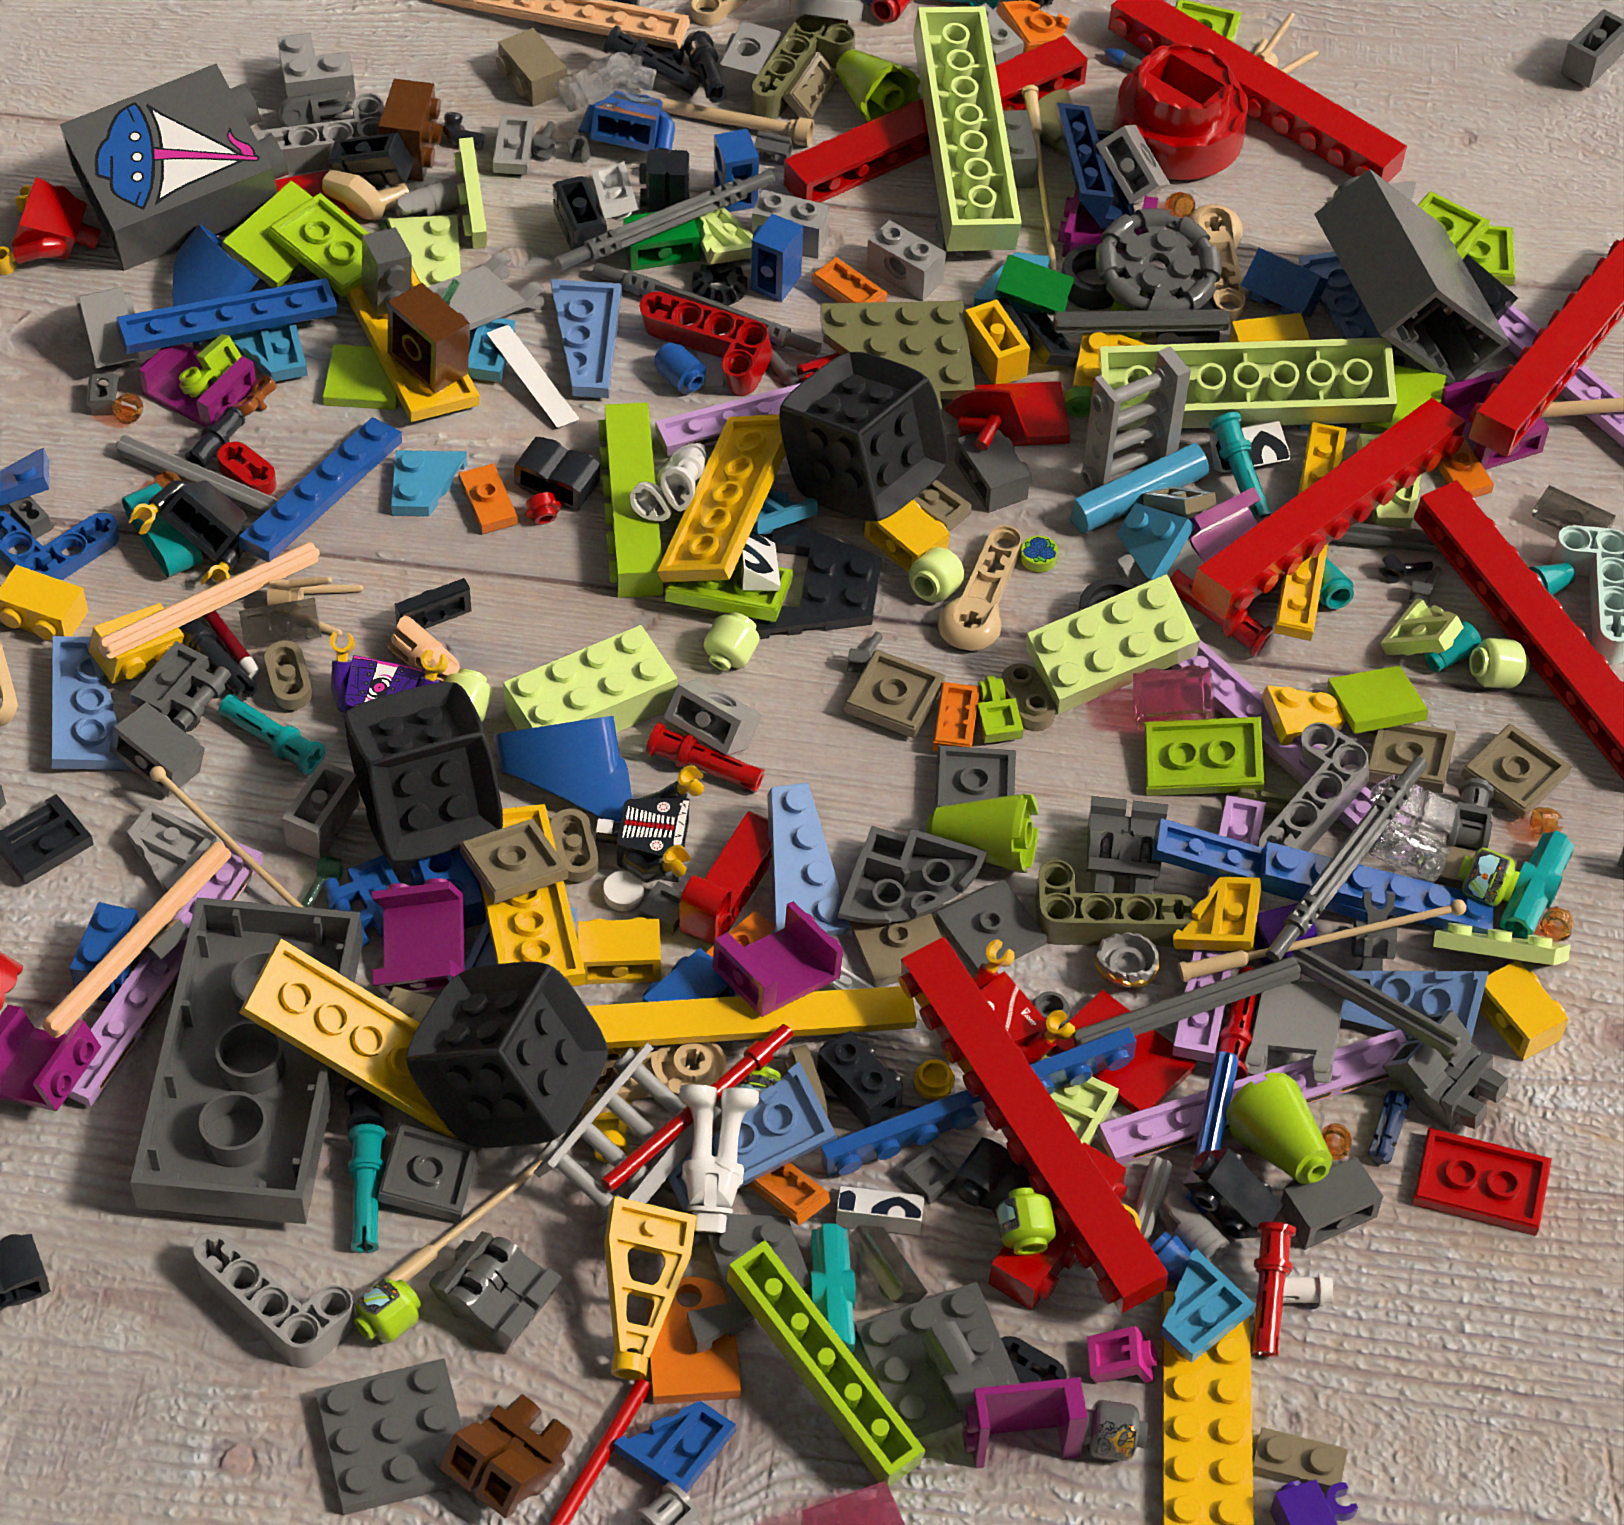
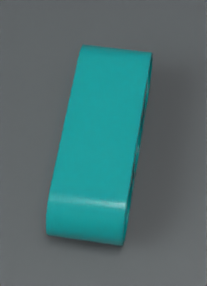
[122,483,203,578]

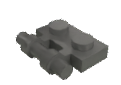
[130,641,231,730]

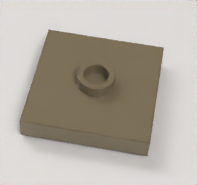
[844,649,946,738]
[1461,723,1572,819]
[1368,724,1456,794]
[460,818,568,904]
[849,913,941,988]

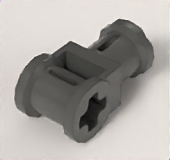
[1446,778,1494,850]

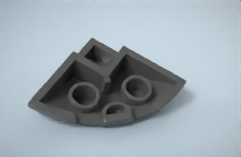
[838,826,987,924]

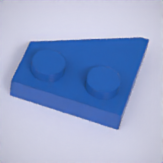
[0,448,49,506]
[614,1400,736,1493]

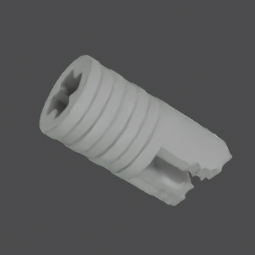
[395,178,460,218]
[1157,1191,1230,1264]

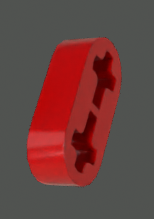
[217,441,277,495]

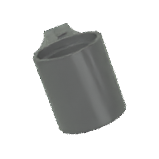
[921,1320,996,1413]

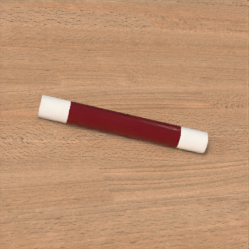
[201,610,262,680]

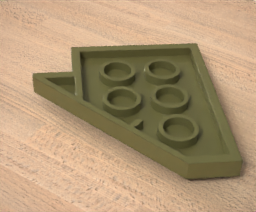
[820,301,975,419]

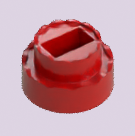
[1112,42,1248,180]

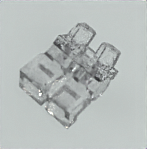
[553,52,656,112]
[1368,774,1458,882]

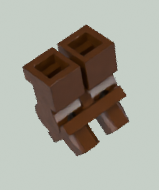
[439,1394,573,1519]

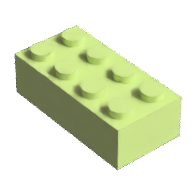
[1026,574,1200,714]
[503,625,678,733]

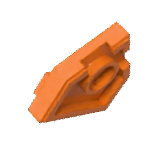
[996,0,1071,53]

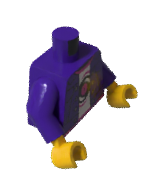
[329,632,449,714]

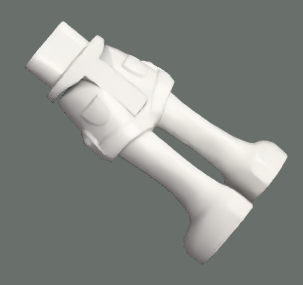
[630,443,707,521]
[679,1084,759,1234]

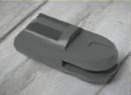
[278,88,354,127]

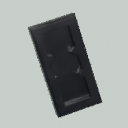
[1017,311,1079,366]
[394,578,472,629]

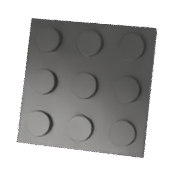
[855,1282,1020,1438]
[315,1358,463,1515]

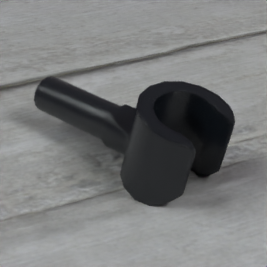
[1378,554,1433,583]

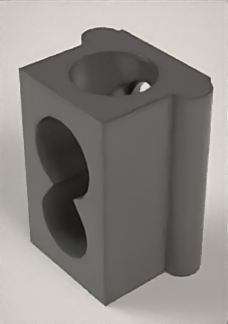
[754,131,793,165]
[86,373,118,416]
[9,496,54,539]

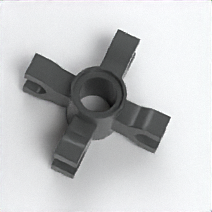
[1351,889,1397,971]

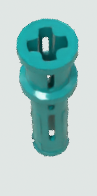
[1209,412,1272,518]
[218,694,326,775]
[347,1124,386,1253]

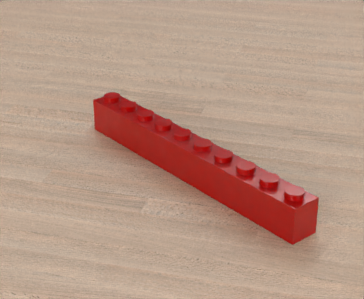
[1108,0,1407,183]
[783,35,1088,203]
[1468,238,1624,457]
[1191,398,1466,620]
[1413,480,1624,781]
[898,936,1168,1314]

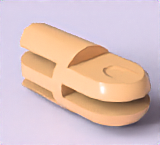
[387,616,460,683]

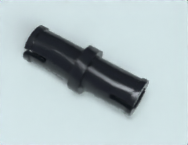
[185,406,246,468]

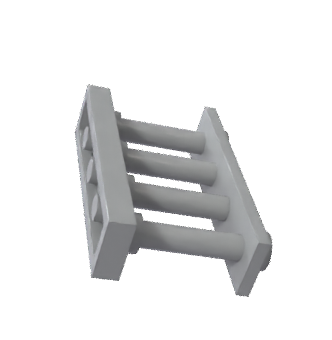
[1081,346,1191,490]
[533,1042,721,1238]

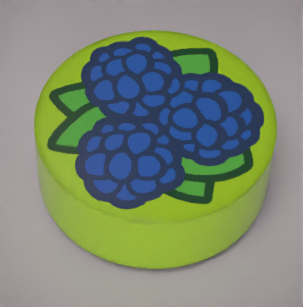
[1020,535,1058,572]

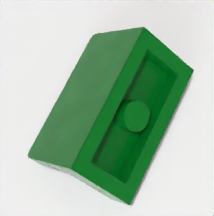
[993,255,1074,316]

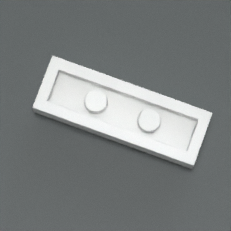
[591,161,638,220]

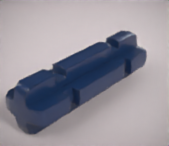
[1367,1089,1410,1165]

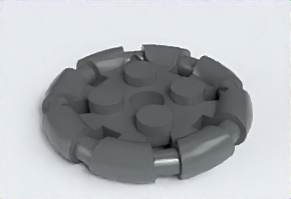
[1095,208,1221,311]

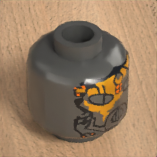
[1083,1400,1148,1461]

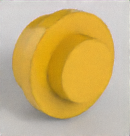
[913,1059,955,1100]

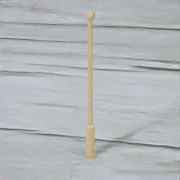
[1022,85,1058,272]
[150,766,303,907]
[1178,899,1466,983]
[372,1107,612,1286]

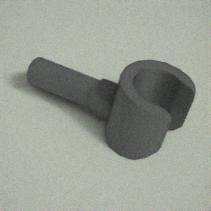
[532,121,555,160]
[1408,566,1443,605]
[847,632,883,673]

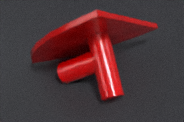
[944,389,1030,451]

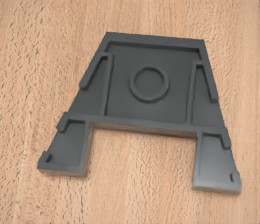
[679,1211,812,1353]

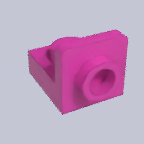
[1087,1326,1158,1383]

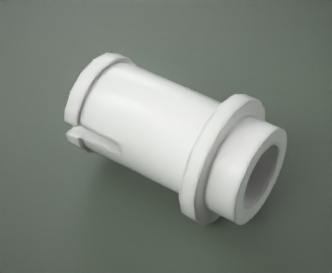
[1283,1273,1333,1307]

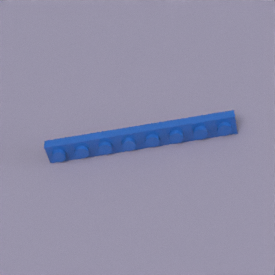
[821,1027,1136,1177]

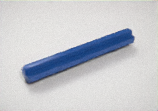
[1186,1051,1239,1214]

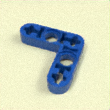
[0,510,120,580]

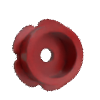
[525,492,561,525]

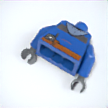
[568,91,675,162]

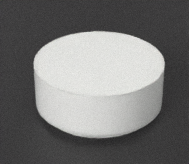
[603,871,644,912]

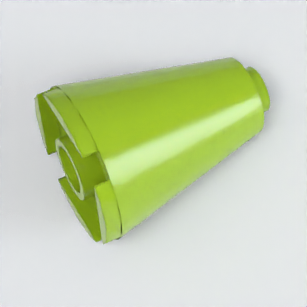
[836,49,921,123]
[926,793,1039,873]
[1226,1072,1332,1184]

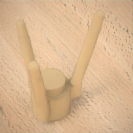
[1254,12,1318,74]
[267,577,364,637]

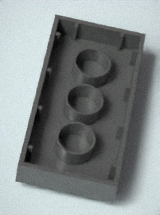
[130,897,363,1224]

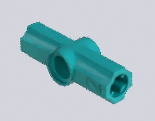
[1499,830,1575,939]
[810,1224,856,1352]

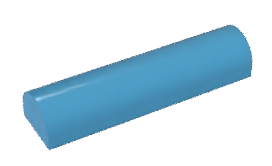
[1070,443,1209,534]

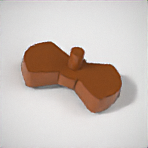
[232,375,277,416]

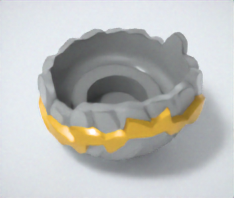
[1094,932,1159,988]

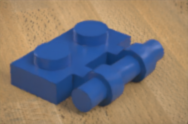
[322,855,400,948]

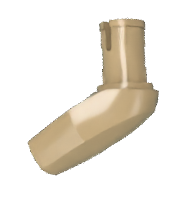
[322,170,409,220]

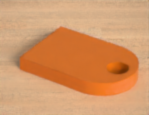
[647,1276,741,1405]

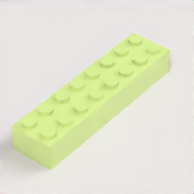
[913,7,1022,251]
[1097,338,1397,431]

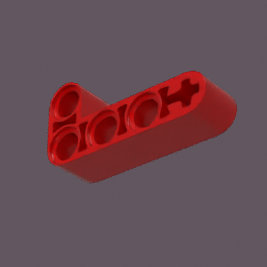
[639,291,773,396]
[679,811,772,945]

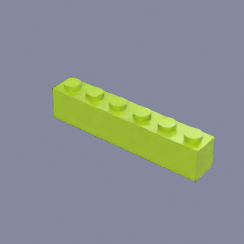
[598,402,663,598]
[727,1240,925,1490]

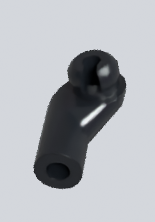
[442,112,485,150]

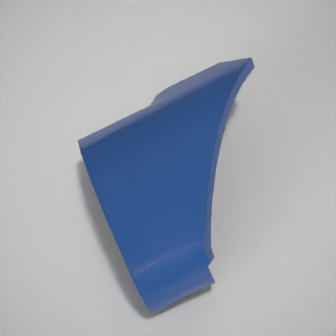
[172,224,259,345]
[494,716,632,821]

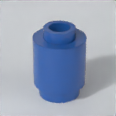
[654,343,706,394]

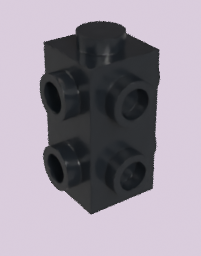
[817,1031,903,1128]
[1182,1148,1283,1239]

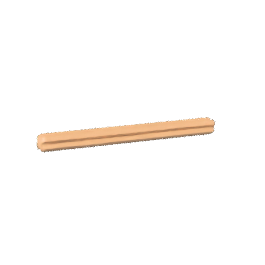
[98,542,320,659]
[42,842,231,1038]

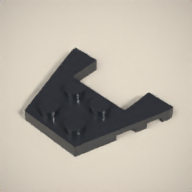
[756,523,882,639]

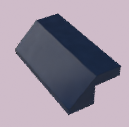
[1055,102,1135,230]

